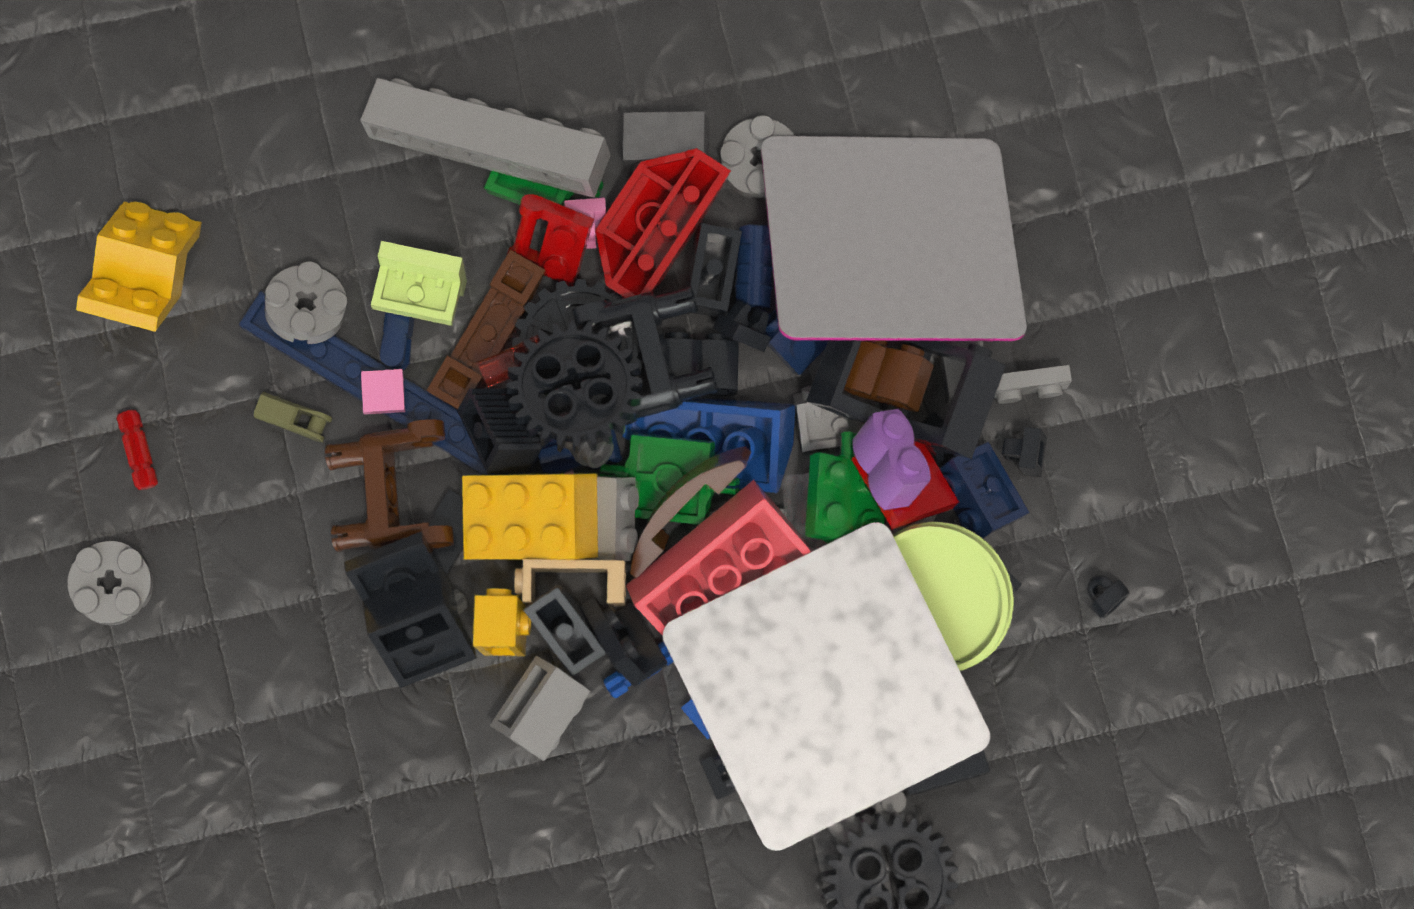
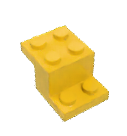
[76,201,202,332]

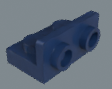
[940,442,1030,539]

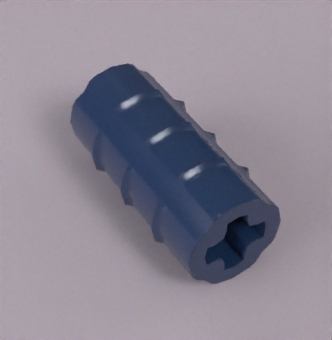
[734,225,773,313]

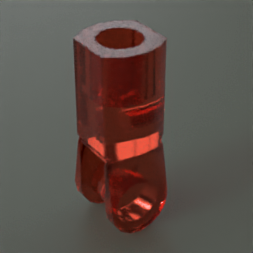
[477,335,538,388]

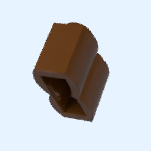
[843,340,934,412]

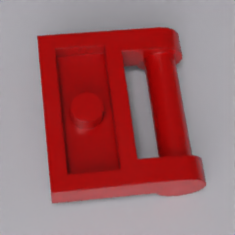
[507,194,594,286]

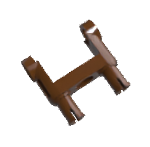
[325,419,454,551]

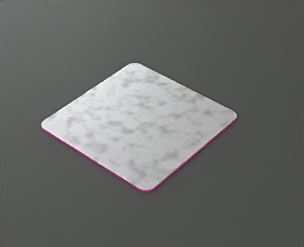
[761,136,1027,341]
[663,522,990,850]

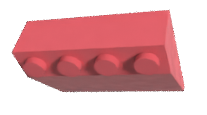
[625,480,813,636]

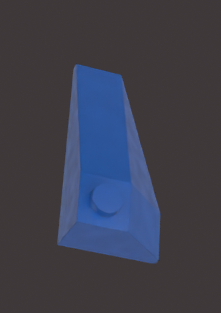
[622,396,795,493]

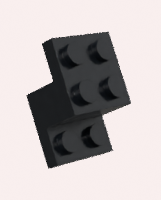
[344,532,477,688]

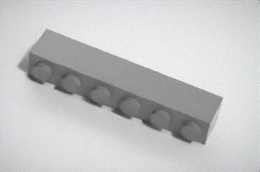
[360,78,611,198]

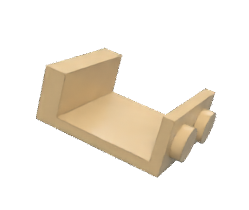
[515,559,626,606]

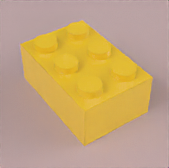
[462,474,598,559]

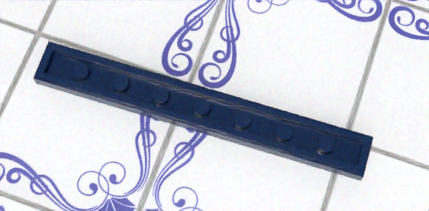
[239,291,538,475]

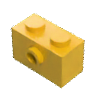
[473,589,531,656]

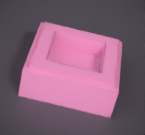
[361,369,405,415]

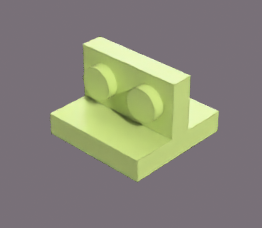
[371,241,467,326]

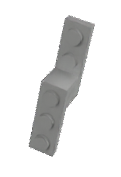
[885,340,1072,405]

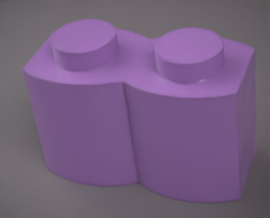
[853,409,930,510]

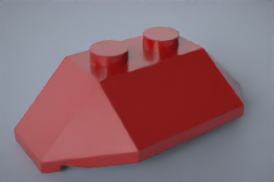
[595,148,731,298]

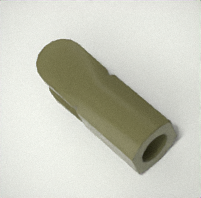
[254,392,333,443]

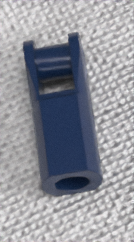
[380,312,414,371]

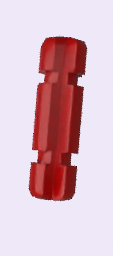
[117,410,158,490]

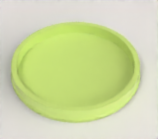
[893,522,1014,671]

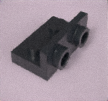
[580,597,667,687]

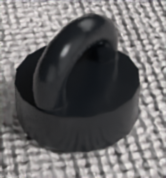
[1087,575,1130,619]

